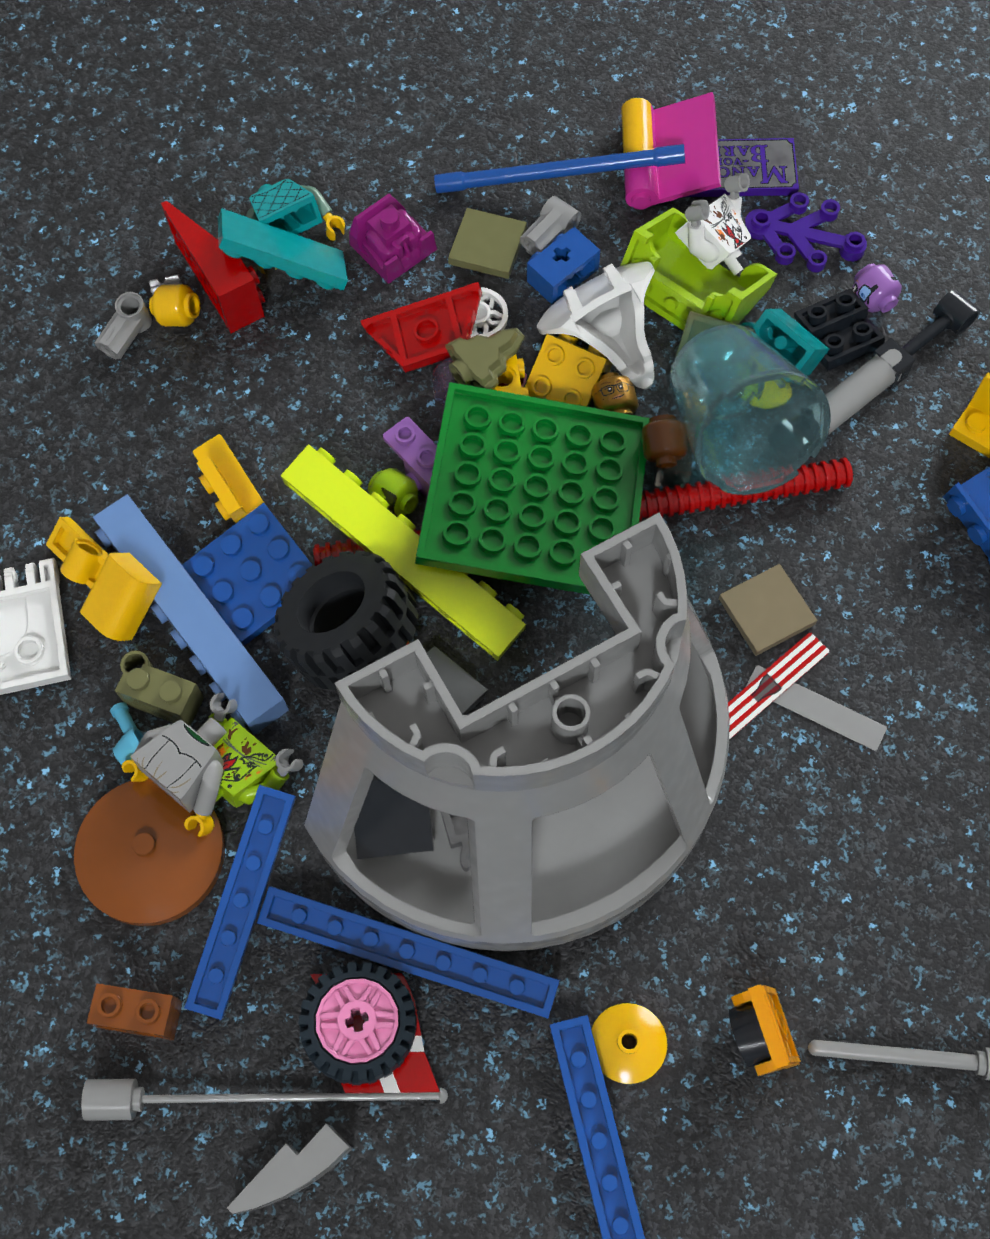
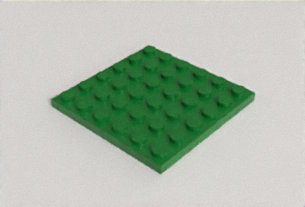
[415,382,650,595]

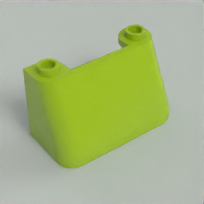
[620,207,777,331]

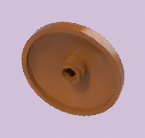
[74,778,225,926]

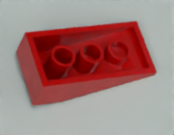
[161,200,265,333]

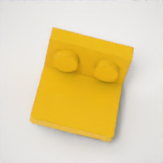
[949,372,990,458]

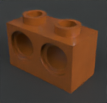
[87,983,183,1041]

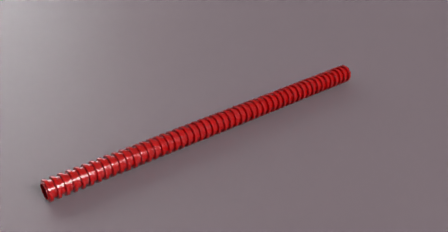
[313,457,853,566]

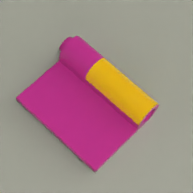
[621,92,721,210]

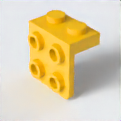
[525,334,613,407]

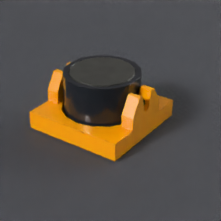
[729,984,801,1076]

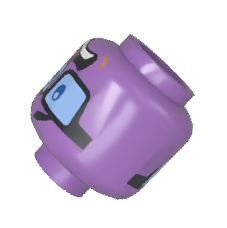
[852,263,902,313]

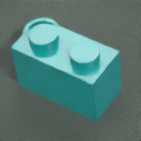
[740,309,829,377]

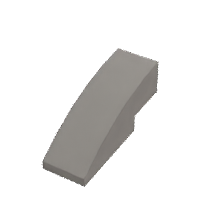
[227,1124,353,1214]

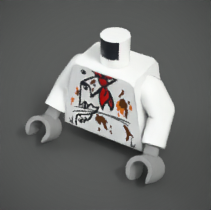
[675,173,751,276]

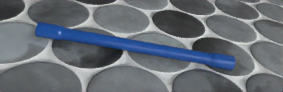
[434,144,685,194]

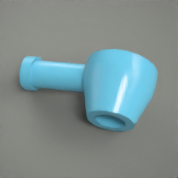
[110,702,144,765]

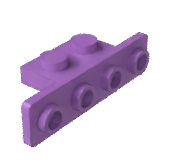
[383,417,437,502]

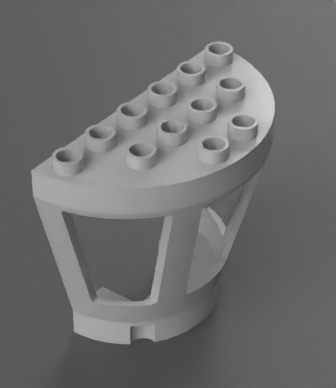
[304,512,730,951]

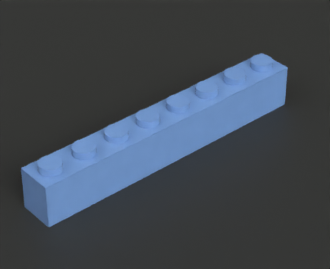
[93,494,289,735]

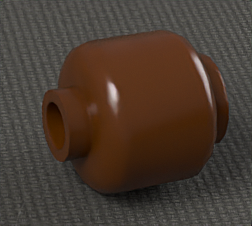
[641,414,688,468]

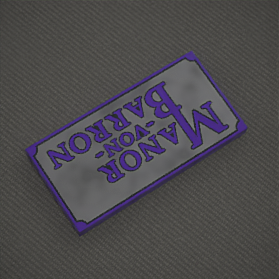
[686,138,799,197]

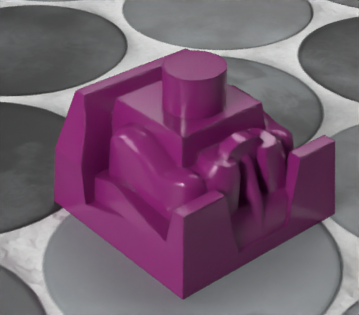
[349,194,437,284]

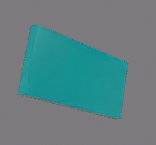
[218,208,348,290]

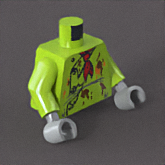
[208,693,303,808]

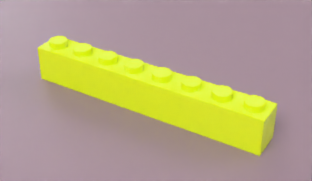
[281,444,526,661]

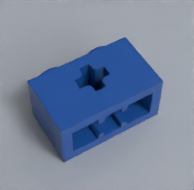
[527,227,600,305]

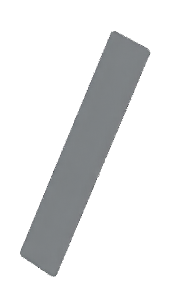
[746,665,887,751]

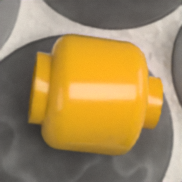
[149,284,200,327]

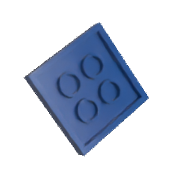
[182,503,312,646]

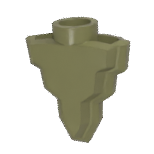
[445,328,525,390]

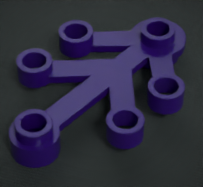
[745,192,867,273]

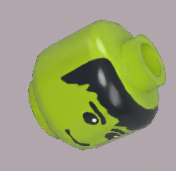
[368,468,419,517]

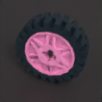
[299,962,417,1085]

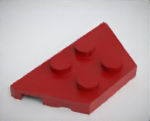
[361,282,482,373]

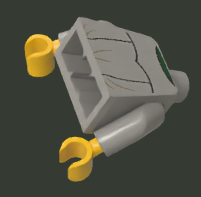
[121,717,227,837]

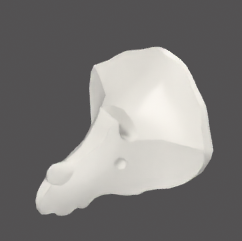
[537,261,655,390]

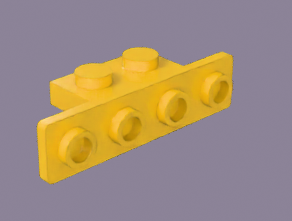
[193,434,266,523]

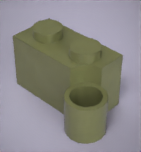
[115,650,205,726]

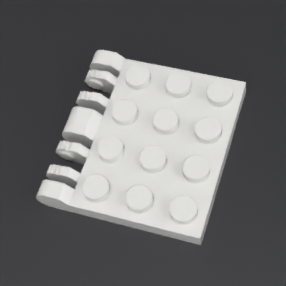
[0,558,71,695]

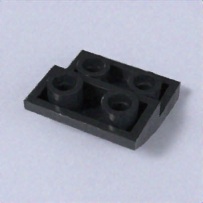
[794,288,885,371]

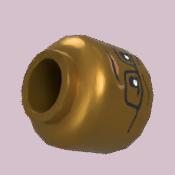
[591,372,639,415]

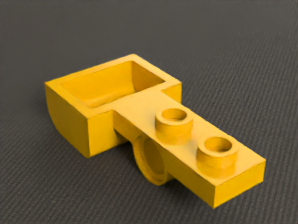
[46,517,162,641]

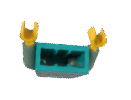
[246,179,345,274]

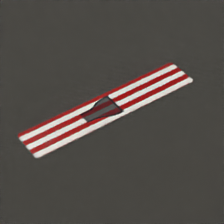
[728,633,829,739]

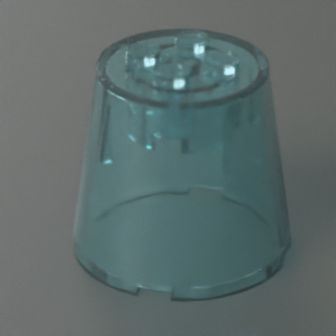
[669,324,831,495]

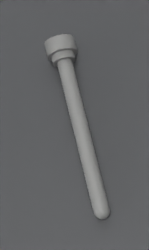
[808,1040,990,1080]

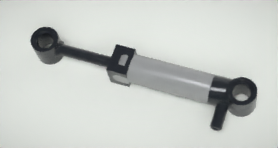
[768,289,981,466]

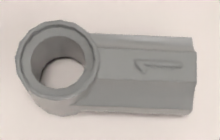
[520,196,582,256]
[95,292,152,360]

